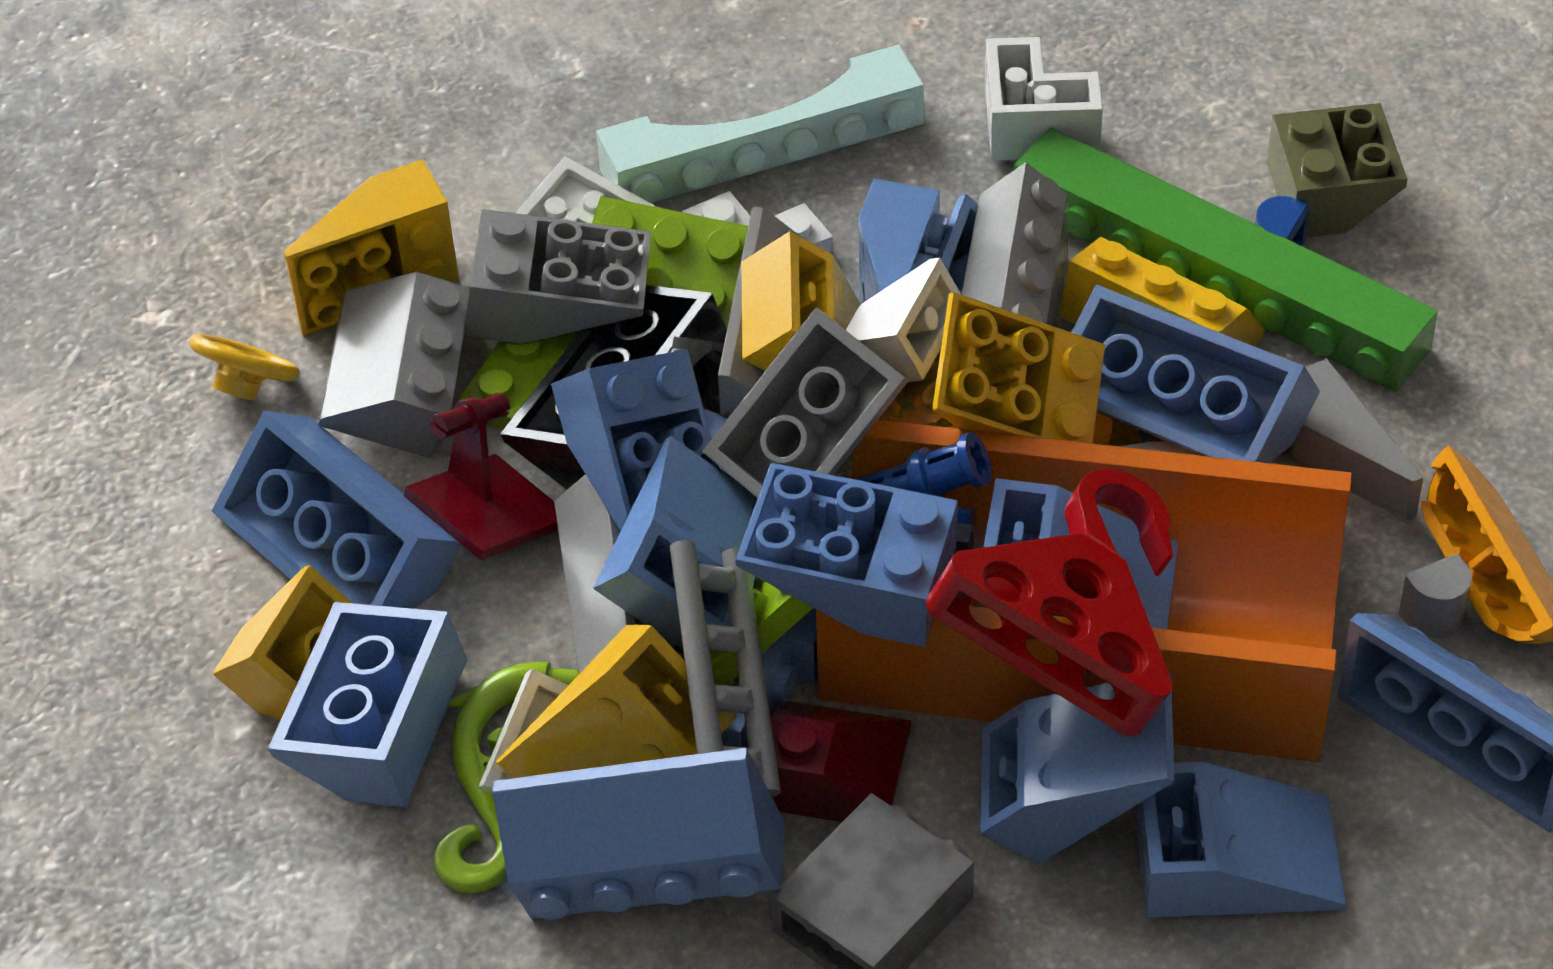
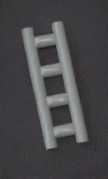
[670,540,781,797]

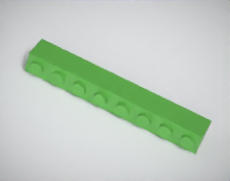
[1013,127,1438,392]

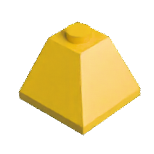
[212,565,353,720]

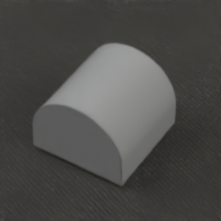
[1398,554,1472,638]

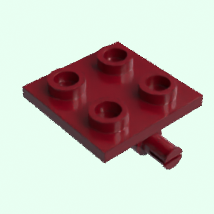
[404,392,558,560]

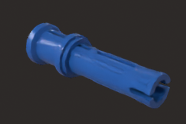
[855,432,992,497]

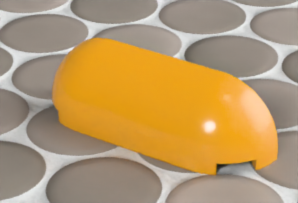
[1421,445,1553,645]

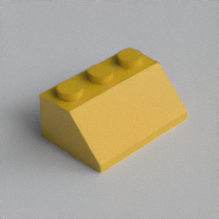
[1059,237,1265,346]

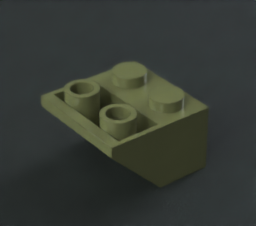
[1267,103,1408,237]

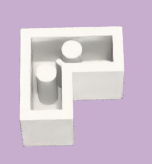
[985,37,1103,161]

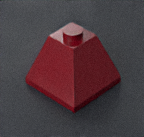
[771,701,911,822]

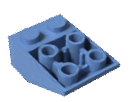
[858,178,948,303]
[551,349,719,531]
[593,436,758,649]
[736,463,958,647]
[977,478,1178,629]
[980,673,1174,864]
[1134,761,1346,918]

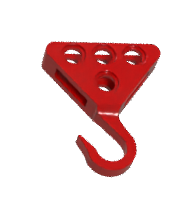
[926,469,1173,736]

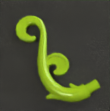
[434,662,579,894]

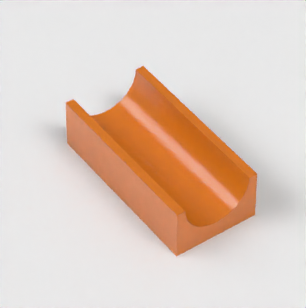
[816,420,1352,762]

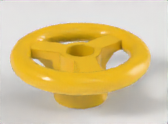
[189,333,301,401]

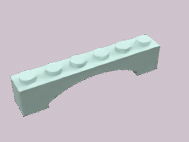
[596,44,924,203]

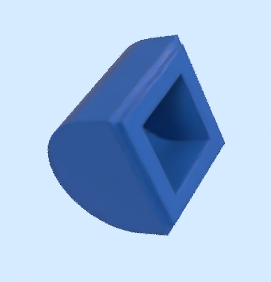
[1255,196,1310,246]

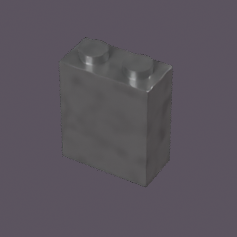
[770,793,974,969]

